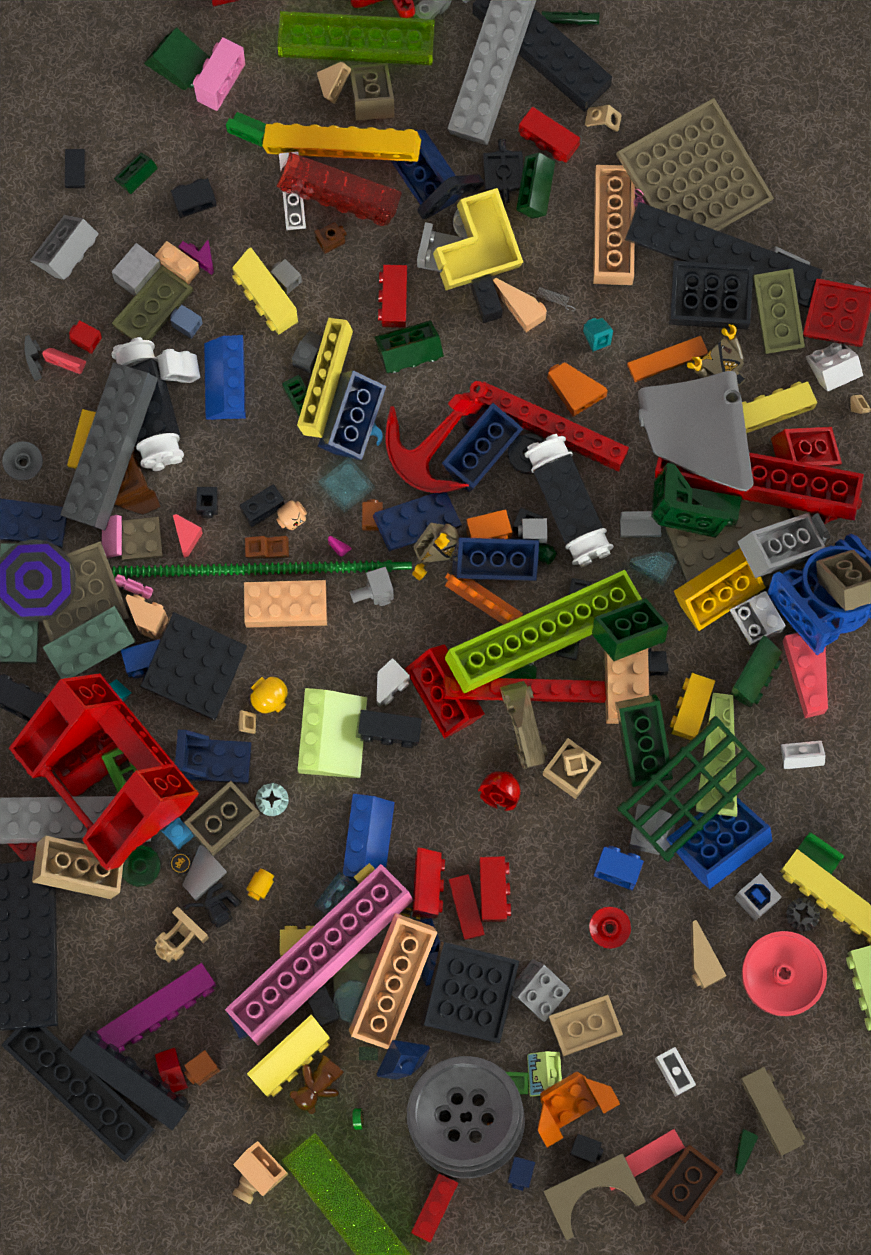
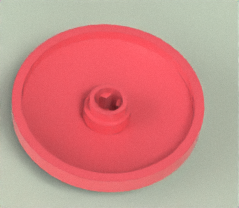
[742,931,827,1016]

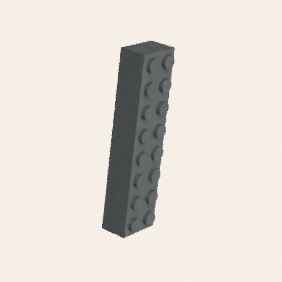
[60,362,158,531]

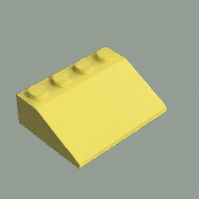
[247,1015,331,1097]

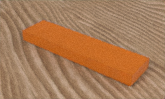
[627,336,708,382]

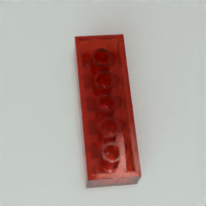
[276,152,402,226]

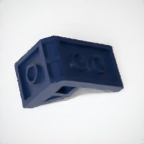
[175,730,252,784]

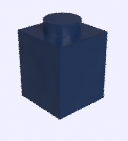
[508,1157,535,1191]

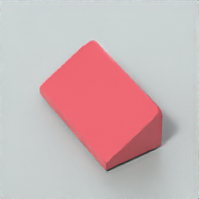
[42,348,86,374]

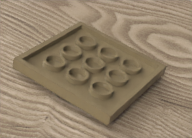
[25,541,130,642]

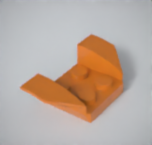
[537,1071,620,1147]

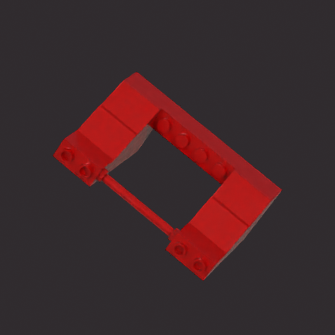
[9,673,199,870]

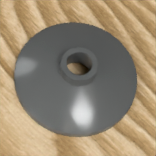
[2,441,43,480]

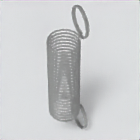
[527,287,576,311]

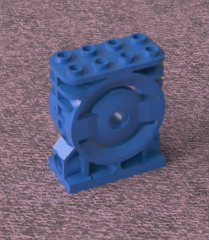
[767,534,871,655]

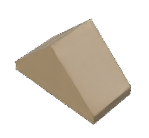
[317,62,351,104]

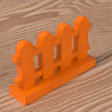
[445,573,523,625]

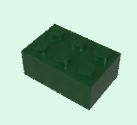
[592,598,669,661]

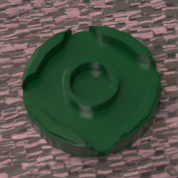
[122,845,161,887]

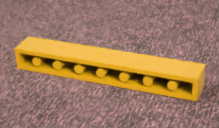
[262,123,421,162]

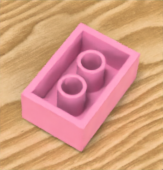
[193,37,245,111]

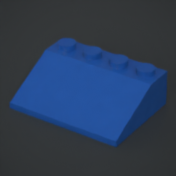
[666,798,773,889]

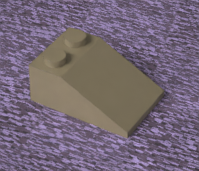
[349,63,394,120]

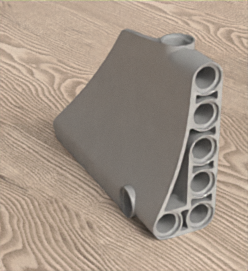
[638,371,753,491]

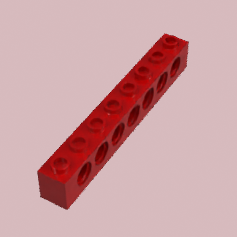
[477,381,629,472]

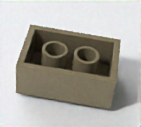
[816,549,871,611]
[184,781,260,857]

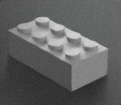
[737,513,826,578]

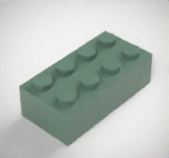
[43,605,136,679]

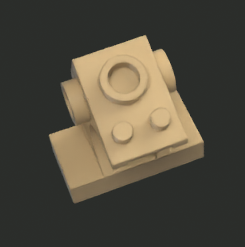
[154,907,209,963]

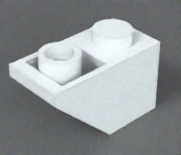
[377,658,410,707]

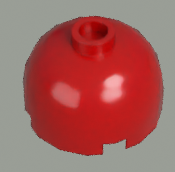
[478,771,521,811]

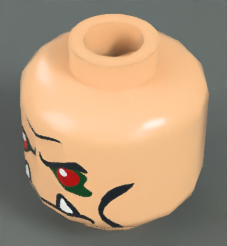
[276,500,307,530]

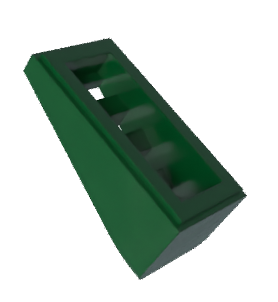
[282,375,307,417]
[734,1129,758,1176]

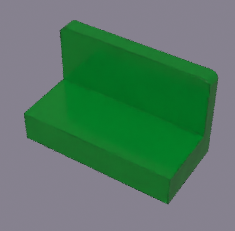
[226,112,266,147]
[798,832,844,874]

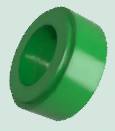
[352,1108,364,1130]

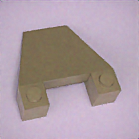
[500,681,548,770]

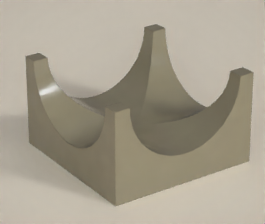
[543,1153,646,1240]

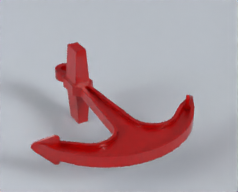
[385,381,488,493]

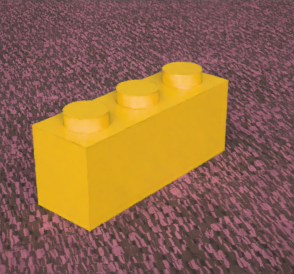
[670,673,715,740]

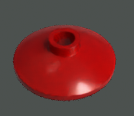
[589,907,631,949]

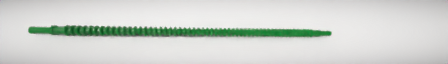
[111,560,412,578]

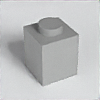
[271,259,302,295]
[518,518,547,543]

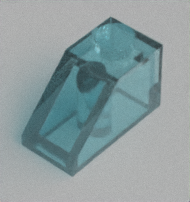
[629,551,677,586]

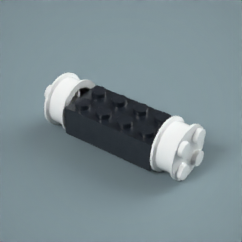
[112,337,184,471]
[525,434,614,567]

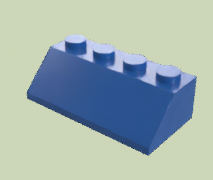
[204,335,246,420]
[342,794,395,881]

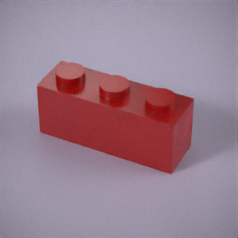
[518,106,580,163]
[378,265,407,328]
[479,856,511,922]
[411,1174,458,1243]

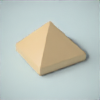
[850,395,871,414]
[238,710,256,734]

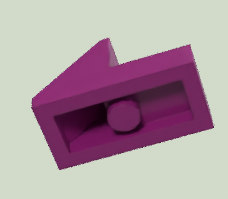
[178,240,214,275]

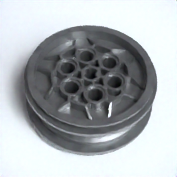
[407,1056,525,1178]

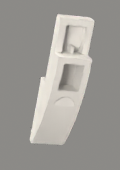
[279,152,306,231]

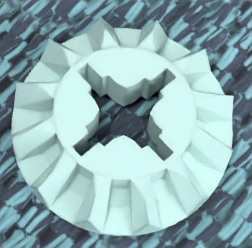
[255,783,289,816]

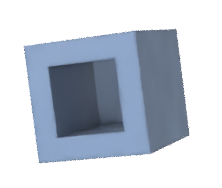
[170,304,203,339]

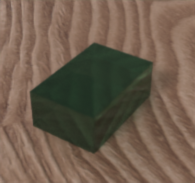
[359,1047,378,1061]

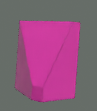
[328,536,351,557]

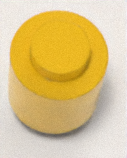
[246,868,274,901]

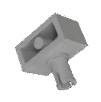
[350,567,394,606]

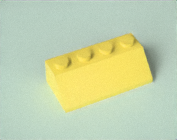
[232,247,298,335]

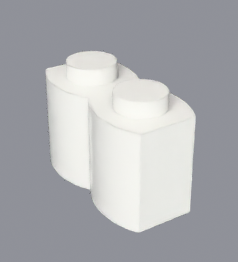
[157,349,201,383]

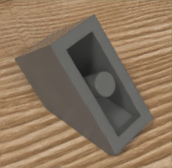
[292,331,323,374]

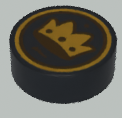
[170,853,191,875]

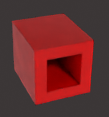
[69,320,102,354]

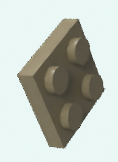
[122,517,163,562]

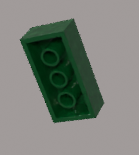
[615,694,673,787]

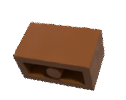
[184,1050,220,1086]

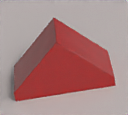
[155,1047,188,1093]

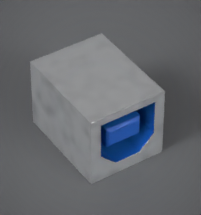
[112,243,161,296]
[734,873,781,921]

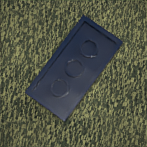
[373,492,462,551]
[0,498,67,548]

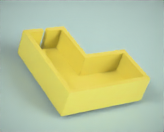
[433,188,523,290]

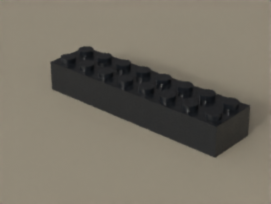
[472,0,612,112]
[1,1027,156,1163]

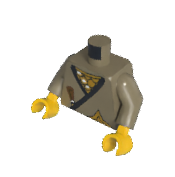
[687,324,746,387]
[412,523,459,581]

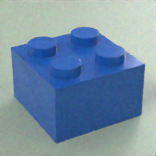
[594,846,644,891]

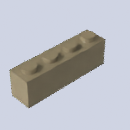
[740,1067,805,1157]

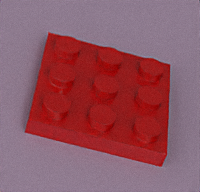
[803,279,871,347]

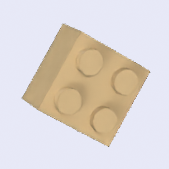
[543,738,602,799]

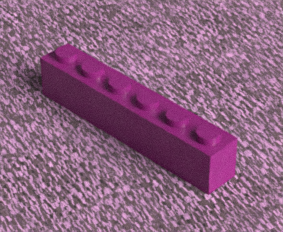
[96,963,216,1053]

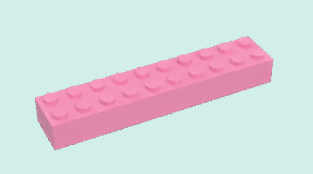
[225,864,413,1046]

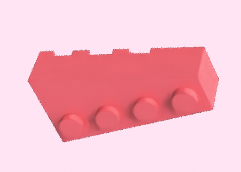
[782,633,828,718]

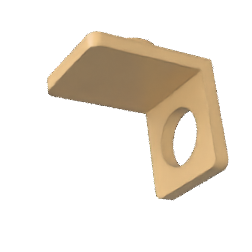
[585,105,622,132]

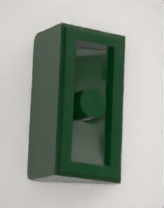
[114,153,158,194]

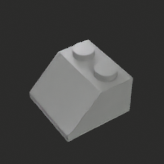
[628,804,675,855]

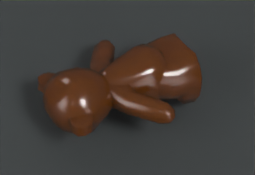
[289,1055,344,1114]

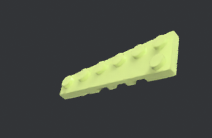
[696,693,737,817]

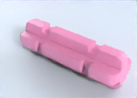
[115,574,153,599]

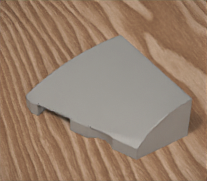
[182,844,227,901]

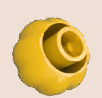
[250,677,288,713]

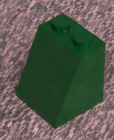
[144,27,210,90]

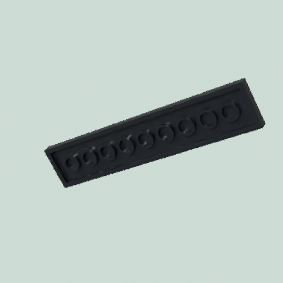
[625,202,823,308]

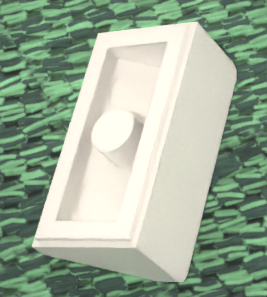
[781,741,825,769]

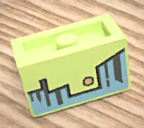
[527,1051,562,1097]

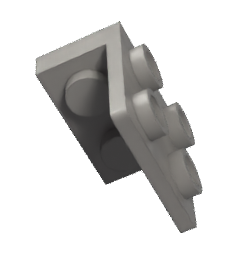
[417,222,463,272]
[511,959,570,1022]

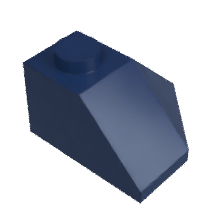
[376,1040,430,1080]

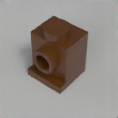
[314,222,346,254]

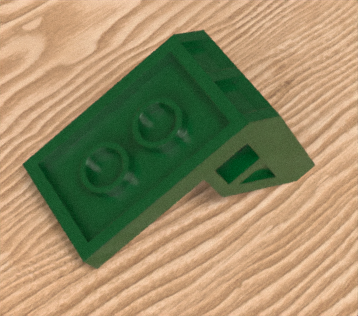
[651,463,730,538]

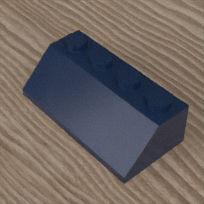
[390,130,463,216]
[318,370,386,460]
[442,403,523,492]
[452,537,539,581]

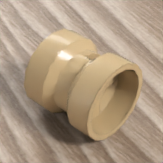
[232,1175,257,1204]

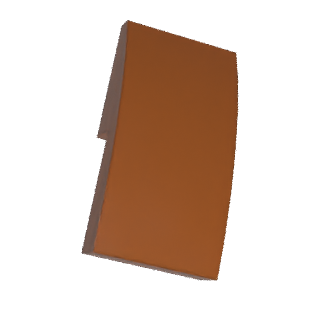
[245,536,289,559]

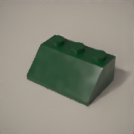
[374,320,444,373]
[730,635,783,708]

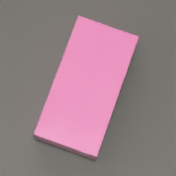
[102,515,122,558]

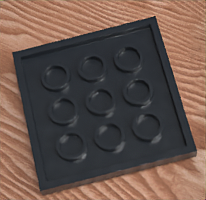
[140,612,247,720]
[421,941,519,1043]

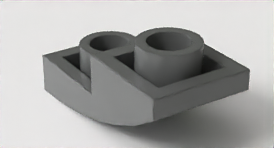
[25,335,42,381]

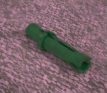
[542,10,600,26]

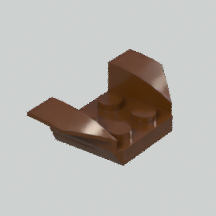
[115,446,161,515]

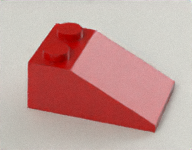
[771,427,842,468]

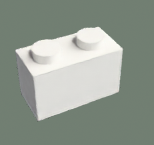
[655,1047,696,1097]

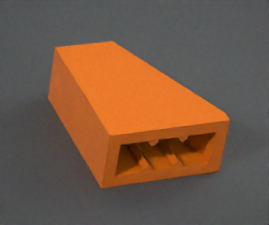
[547,362,608,417]

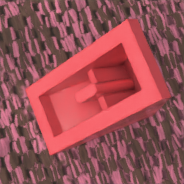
[173,514,203,558]

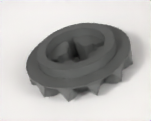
[786,897,820,931]

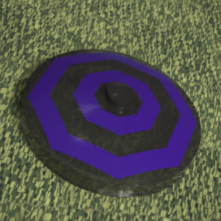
[0,539,76,621]

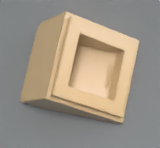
[562,747,588,776]

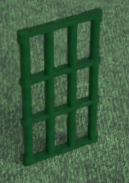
[616,716,766,862]

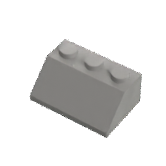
[30,215,99,280]

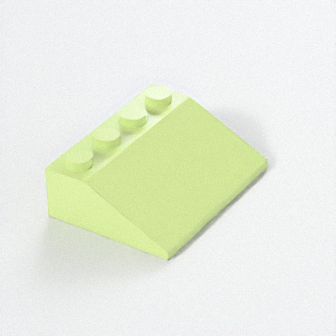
[298,688,367,778]

